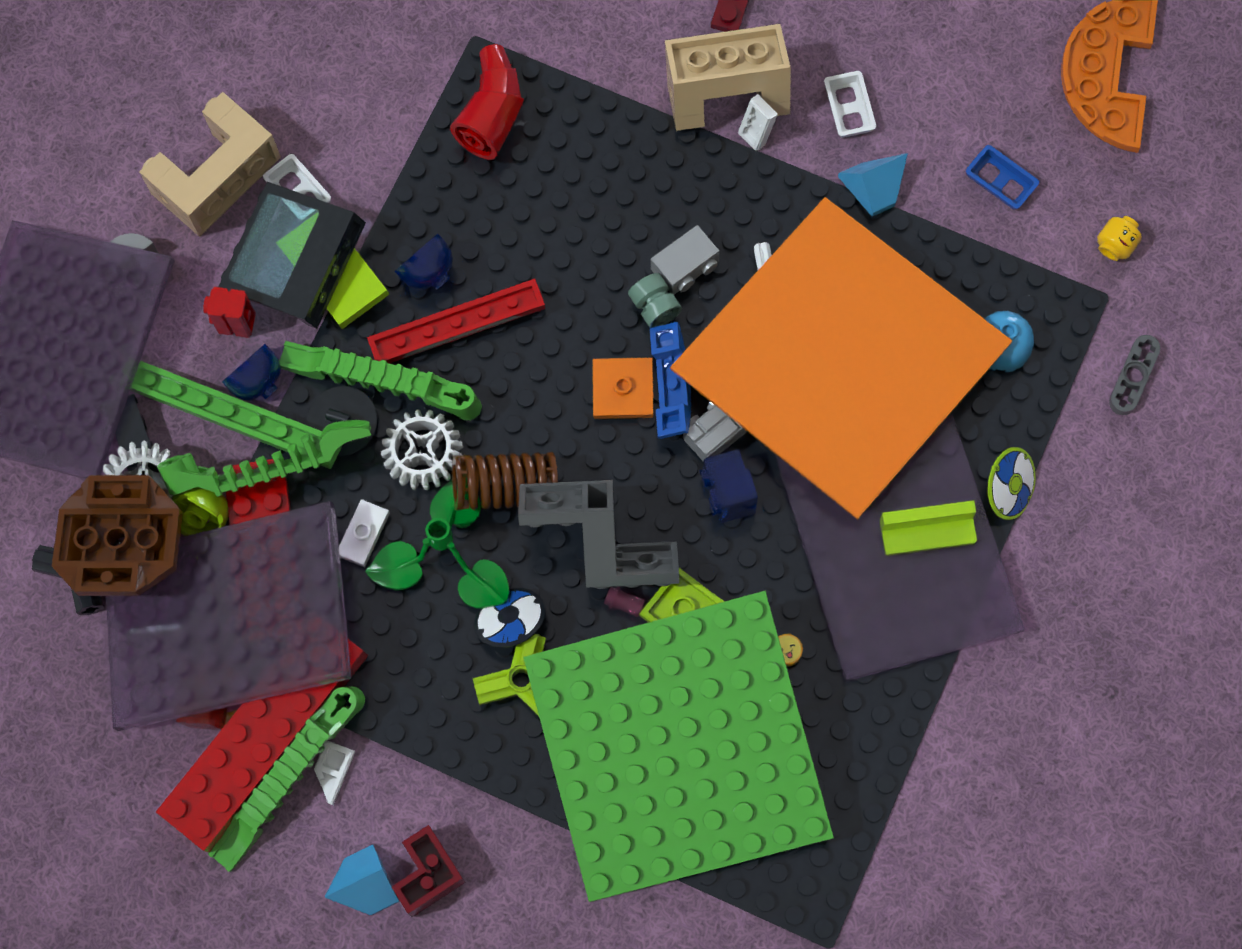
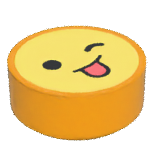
[778,634,803,666]

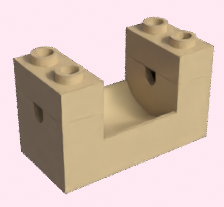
[665,24,791,131]
[139,92,281,237]

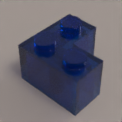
[700,449,758,523]

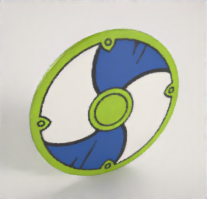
[988,447,1036,520]

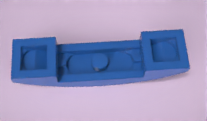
[650,322,691,439]

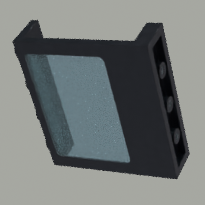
[218,181,366,329]

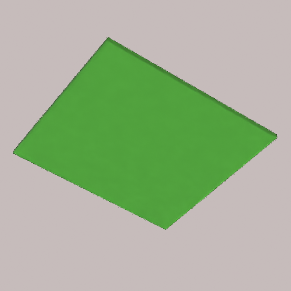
[523,590,834,902]

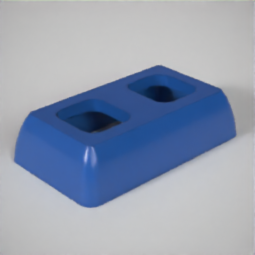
[966,145,1039,210]

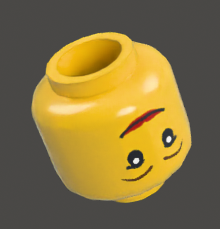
[1097,216,1142,261]

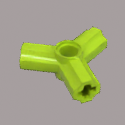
[473,634,546,716]

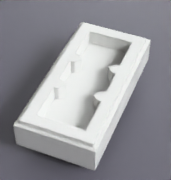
[738,94,778,151]
[336,499,390,567]

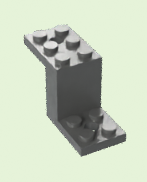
[518,480,679,589]

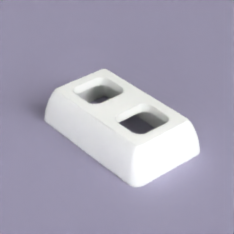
[824,71,876,138]
[263,154,331,222]

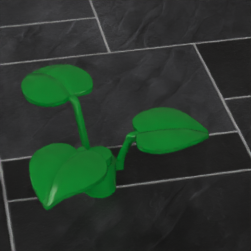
[365,478,509,609]

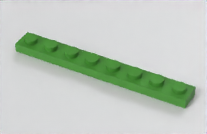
[117,357,342,469]

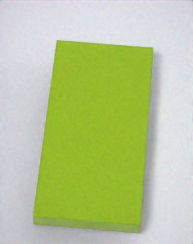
[277,213,389,329]

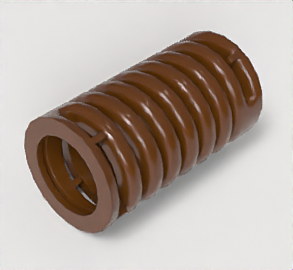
[452,452,558,511]

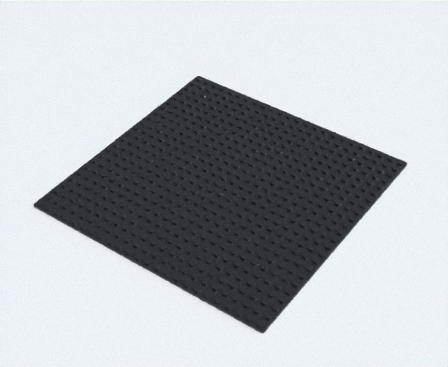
[158,36,1108,949]

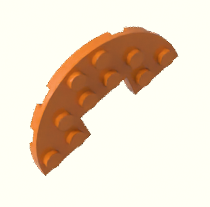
[1061,0,1158,153]

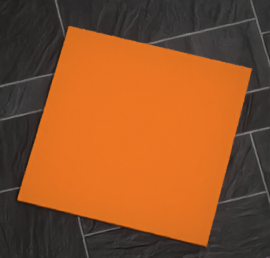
[670,197,1012,520]

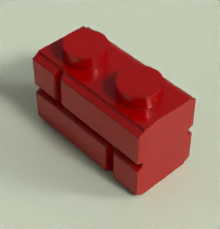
[203,287,256,338]

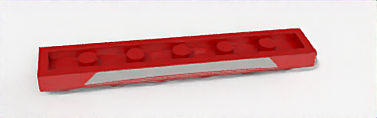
[367,279,545,363]

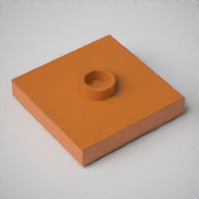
[593,358,653,419]

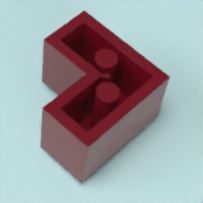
[392,825,466,917]

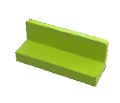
[880,500,977,556]

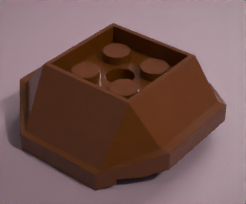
[52,475,183,596]

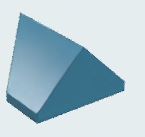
[838,153,908,216]
[325,845,399,915]

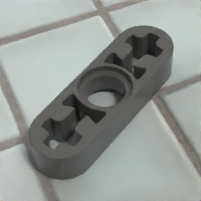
[1109,335,1160,415]

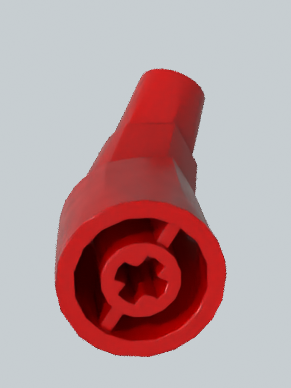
[450,44,524,160]

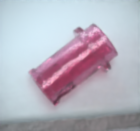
[604,586,645,618]

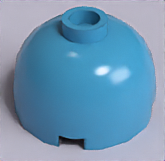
[985,311,1034,372]

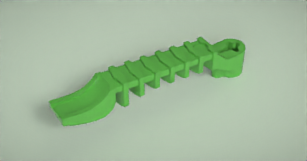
[277,341,482,420]
[157,420,372,497]
[208,686,365,872]

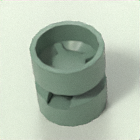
[628,273,682,328]

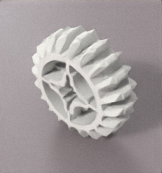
[381,409,463,490]
[103,440,173,498]

